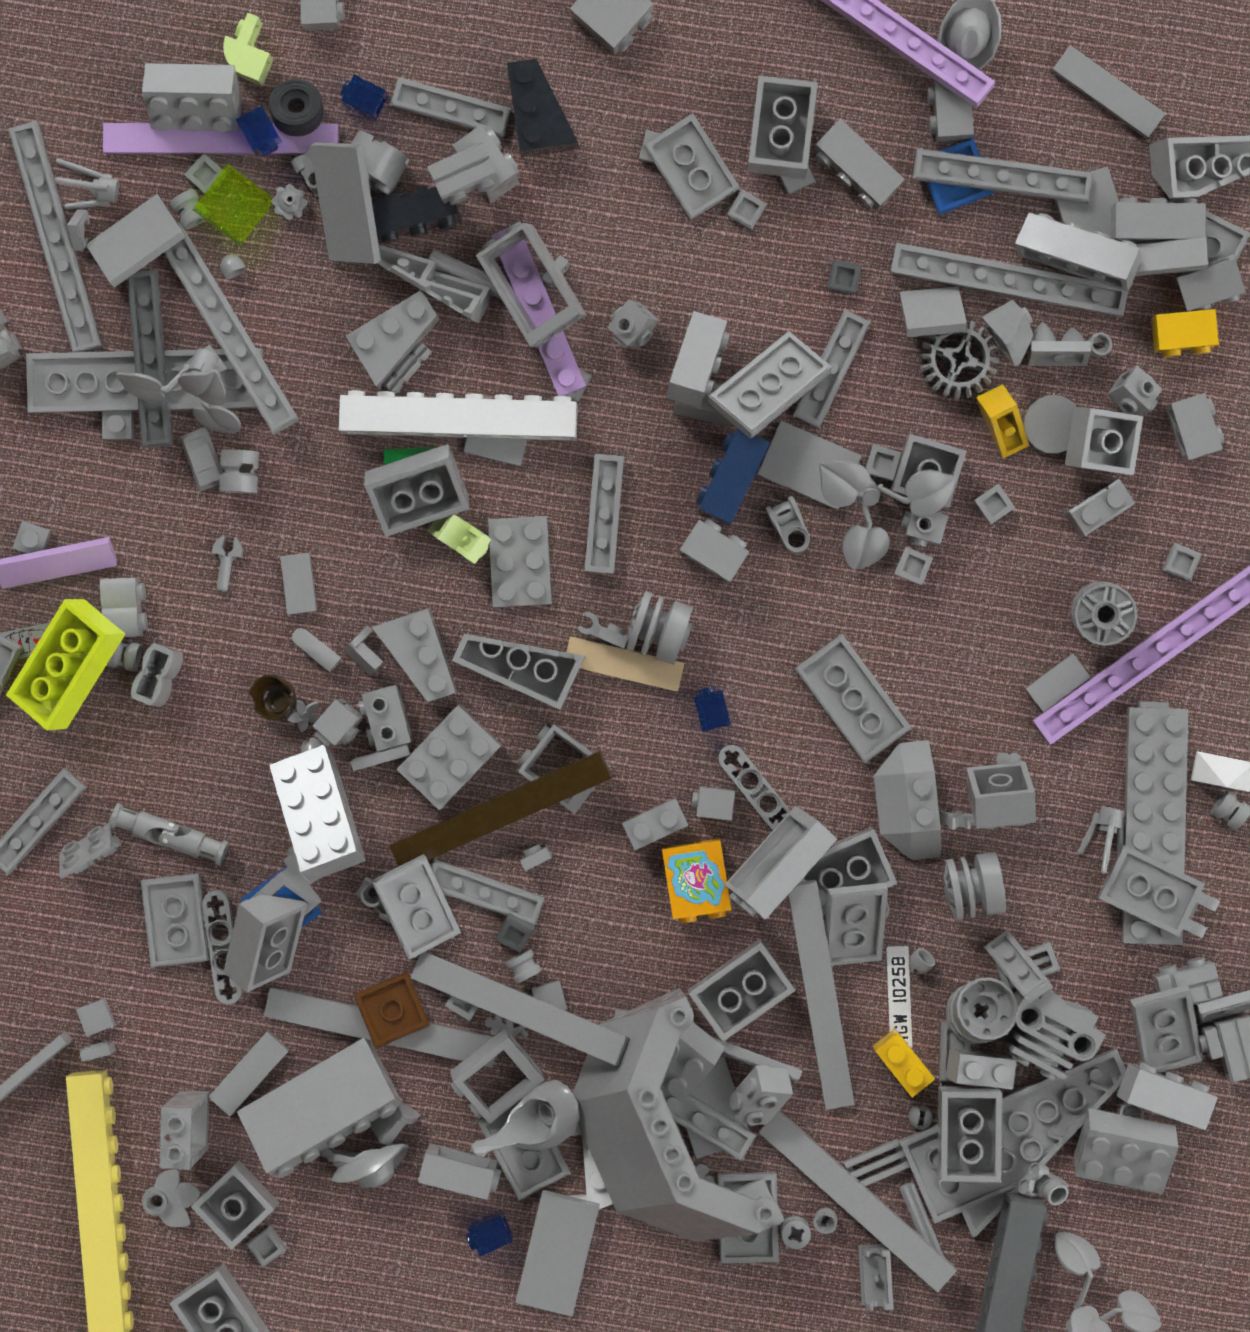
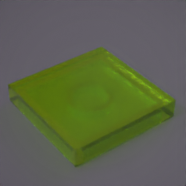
[193,164,273,246]

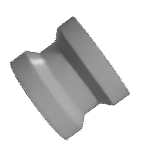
[505,949,542,984]
[781,1215,811,1249]

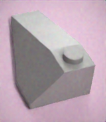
[1149,135,1250,199]

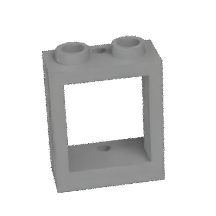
[518,724,610,814]
[450,1028,545,1124]
[418,1143,501,1200]

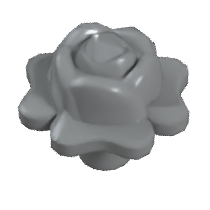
[271,184,308,220]

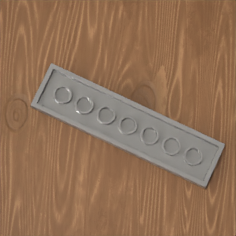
[26,348,263,413]
[1121,707,1188,945]

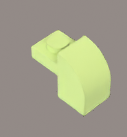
[223,13,273,87]
[427,514,491,564]

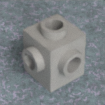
[607,300,660,348]
[1107,365,1162,415]
[901,511,948,547]

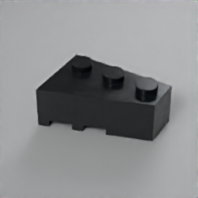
[507,59,579,158]
[372,185,462,244]

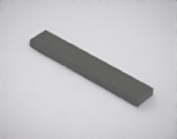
[127,270,173,449]

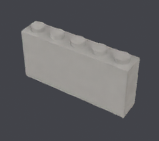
[237,1038,403,1178]

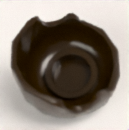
[249,674,296,721]

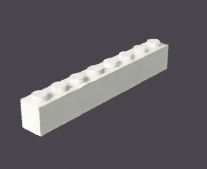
[339,390,578,441]

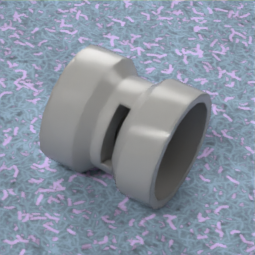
[169,189,210,230]
[106,641,142,672]
[1210,790,1250,831]

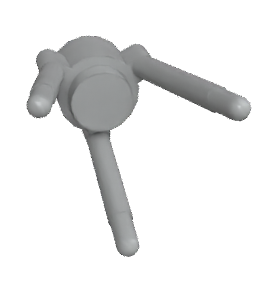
[54,158,119,209]
[1077,806,1126,874]

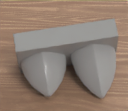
[1028,322,1091,366]

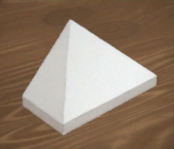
[1191,751,1250,792]

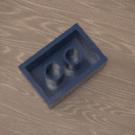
[696,428,770,527]

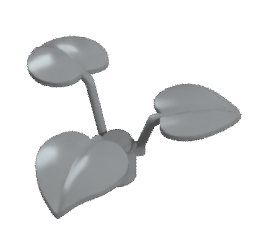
[116,349,241,433]
[819,461,955,570]
[1053,1232,1162,1332]

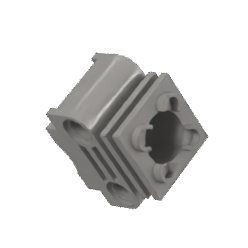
[1004,989,1106,1081]

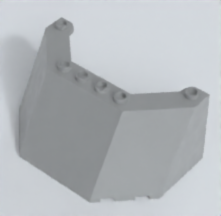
[572,988,785,1242]

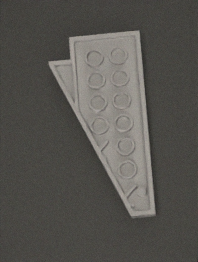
[899,1048,1126,1237]

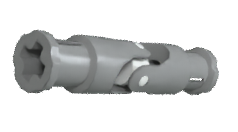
[109,803,229,866]

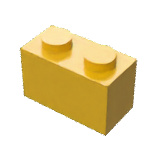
[1151,309,1219,358]
[872,1028,935,1097]

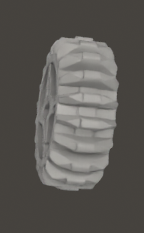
[919,321,999,399]

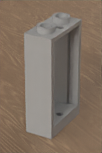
[476,222,587,347]
[725,805,837,920]
[160,1091,209,1169]

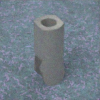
[292,628,342,673]

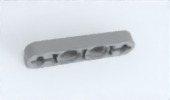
[718,745,791,830]
[202,890,243,1004]

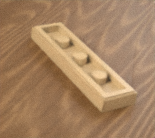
[566,636,685,692]

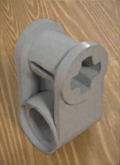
[765,496,810,555]

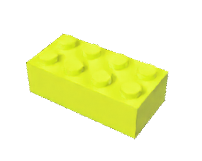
[6,599,125,730]

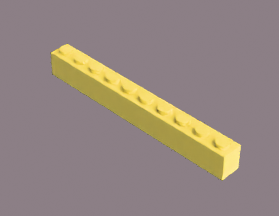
[66,1070,134,1332]

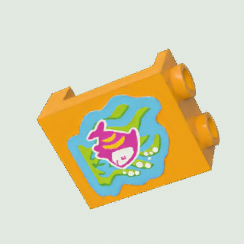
[662,838,731,923]

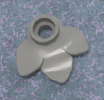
[142,1169,201,1228]

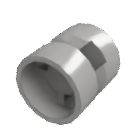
[219,450,259,494]

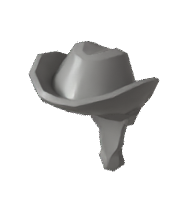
[937,0,1001,70]
[470,1079,580,1157]
[320,1144,409,1188]

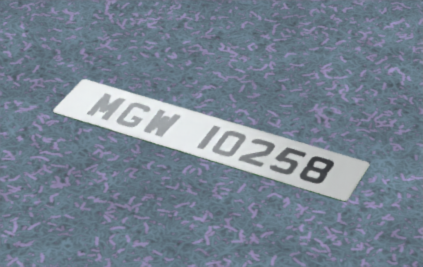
[886,946,912,1048]

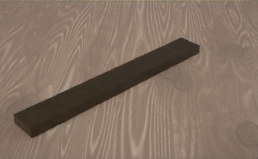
[389,750,613,866]

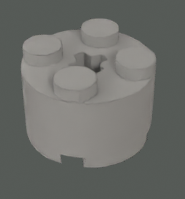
[351,131,410,196]

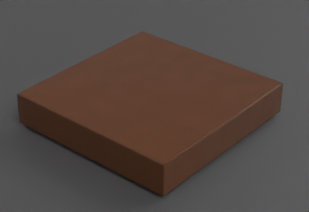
[353,971,430,1049]

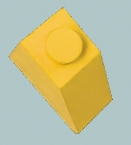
[976,384,1030,458]

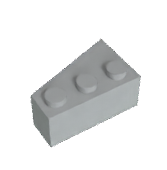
[346,290,440,390]
[372,608,458,702]

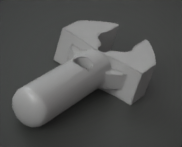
[212,535,244,592]

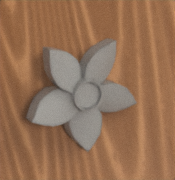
[286,700,319,733]

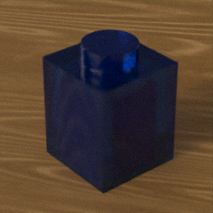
[340,74,389,122]
[236,105,283,156]
[694,686,731,732]
[466,1210,514,1256]

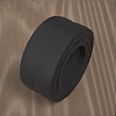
[269,79,324,137]

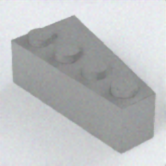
[452,634,585,710]

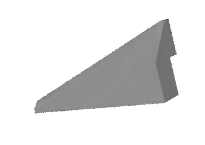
[377,244,490,323]

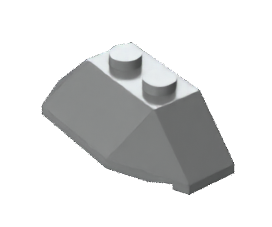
[874,740,941,860]

